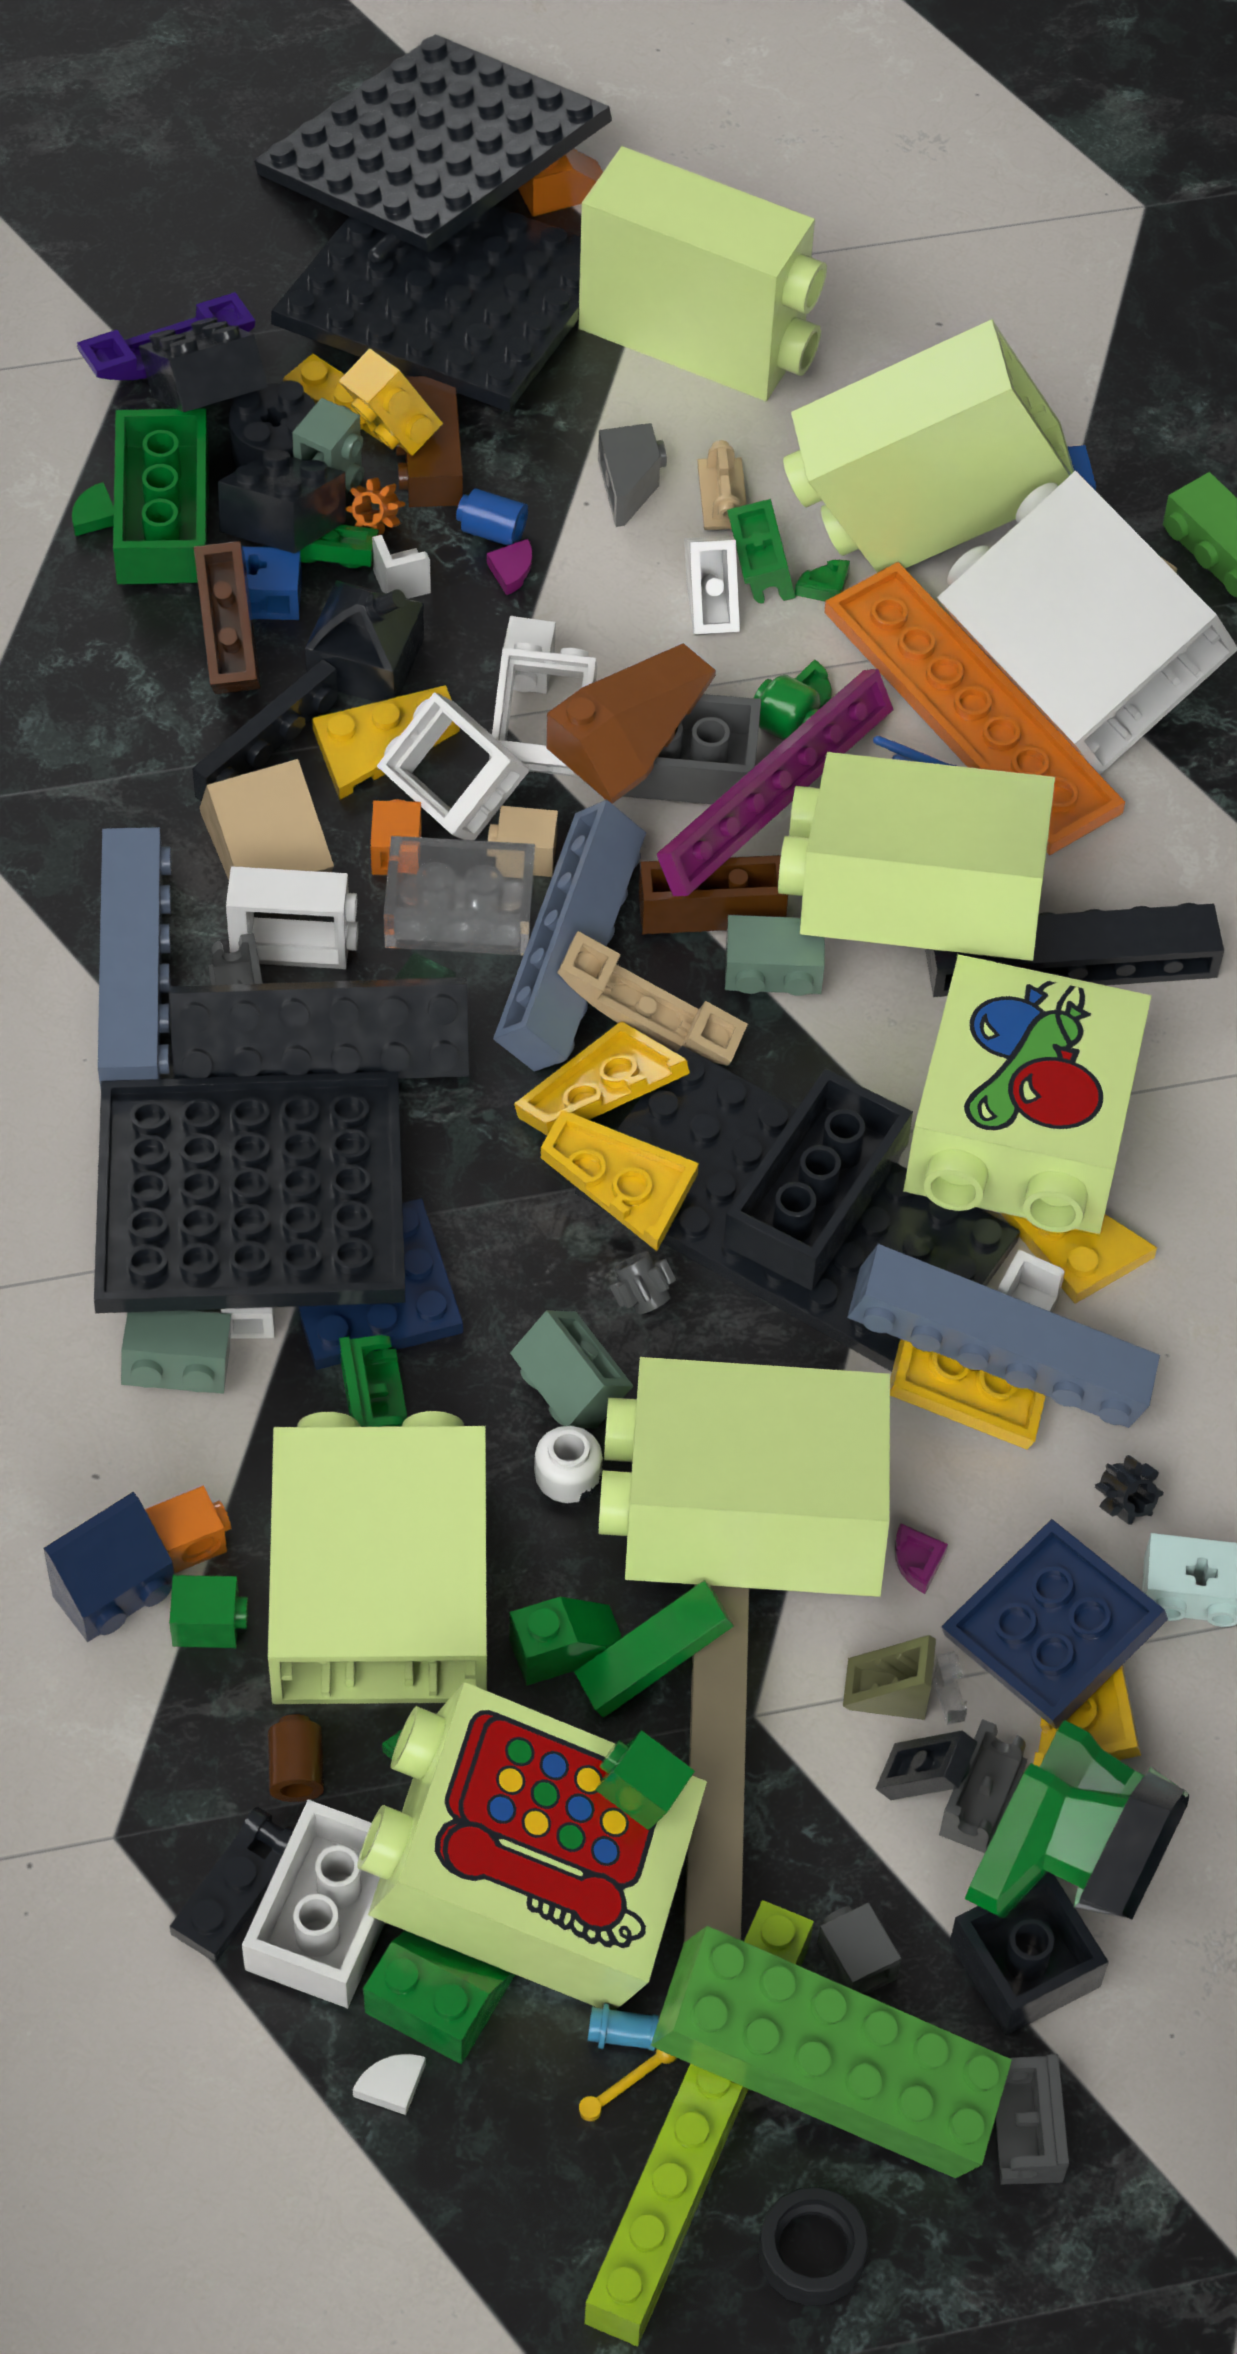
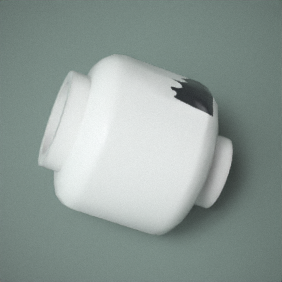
[534,1425,603,1503]

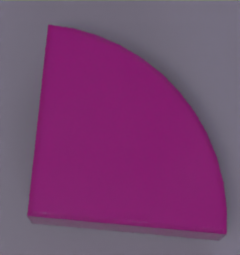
[487,539,532,595]
[894,1523,948,1594]

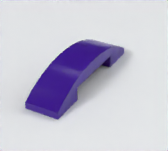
[77,292,255,380]

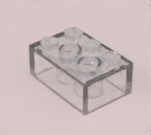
[384,836,535,955]

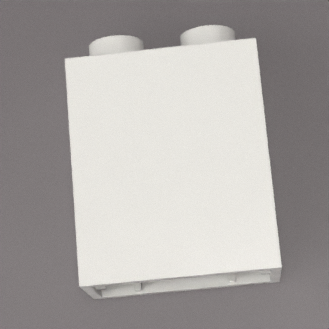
[937,470,1237,774]

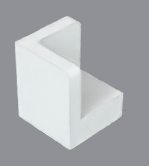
[372,535,431,599]
[998,1250,1065,1312]

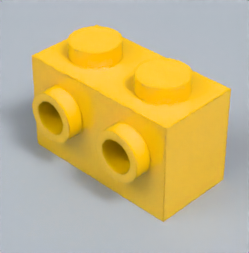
[339,348,443,456]

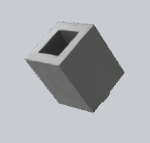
[817,1902,901,1995]

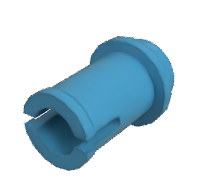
[587,2003,659,2051]

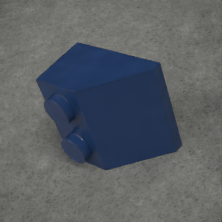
[43,1492,174,1643]

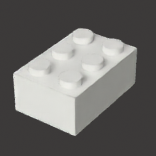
[242,1800,385,2008]

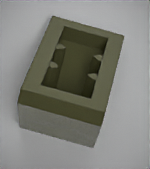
[843,1635,936,1720]

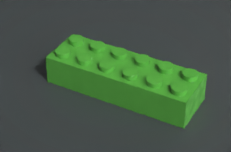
[651,1926,1012,2178]

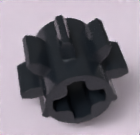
[1095,1455,1164,1525]

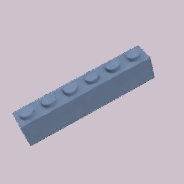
[493,800,646,1072]
[98,827,172,1089]
[847,1244,1160,1428]

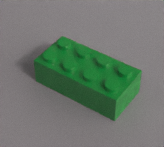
[113,409,209,584]

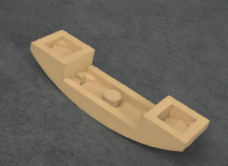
[557,931,748,1066]

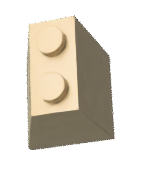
[199,759,334,879]

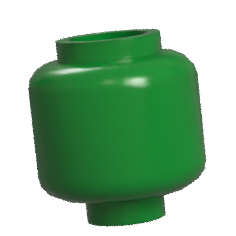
[754,674,820,741]

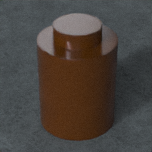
[268,1714,324,1802]

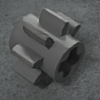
[609,1251,676,1314]

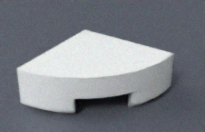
[353,2054,426,2115]

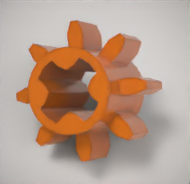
[346,477,406,535]

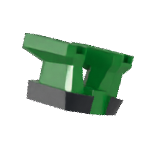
[965,1720,1189,1920]

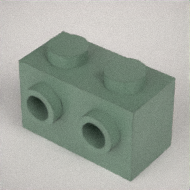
[292,398,364,495]
[725,915,825,996]
[121,1310,231,1394]
[510,1310,633,1428]

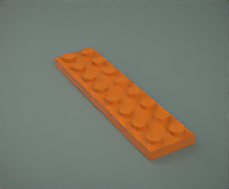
[824,562,1125,856]

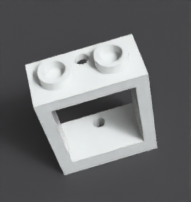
[489,643,598,777]
[377,692,530,843]
[226,866,358,969]

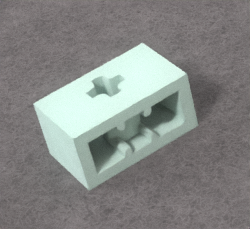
[1142,1533,1237,1627]

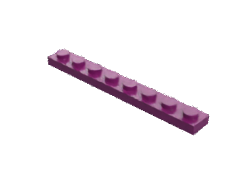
[656,669,894,896]

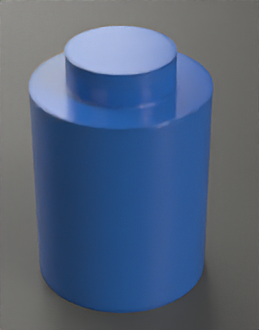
[456,488,528,546]

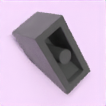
[598,423,667,527]

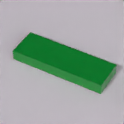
[574,1580,734,1718]

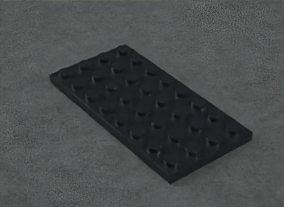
[575,1046,1020,1372]

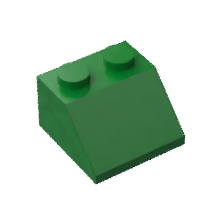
[363,1930,515,2065]

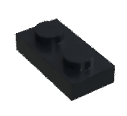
[875,1730,978,1800]

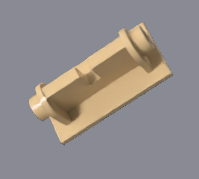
[697,440,747,530]

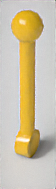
[579,2049,677,2121]

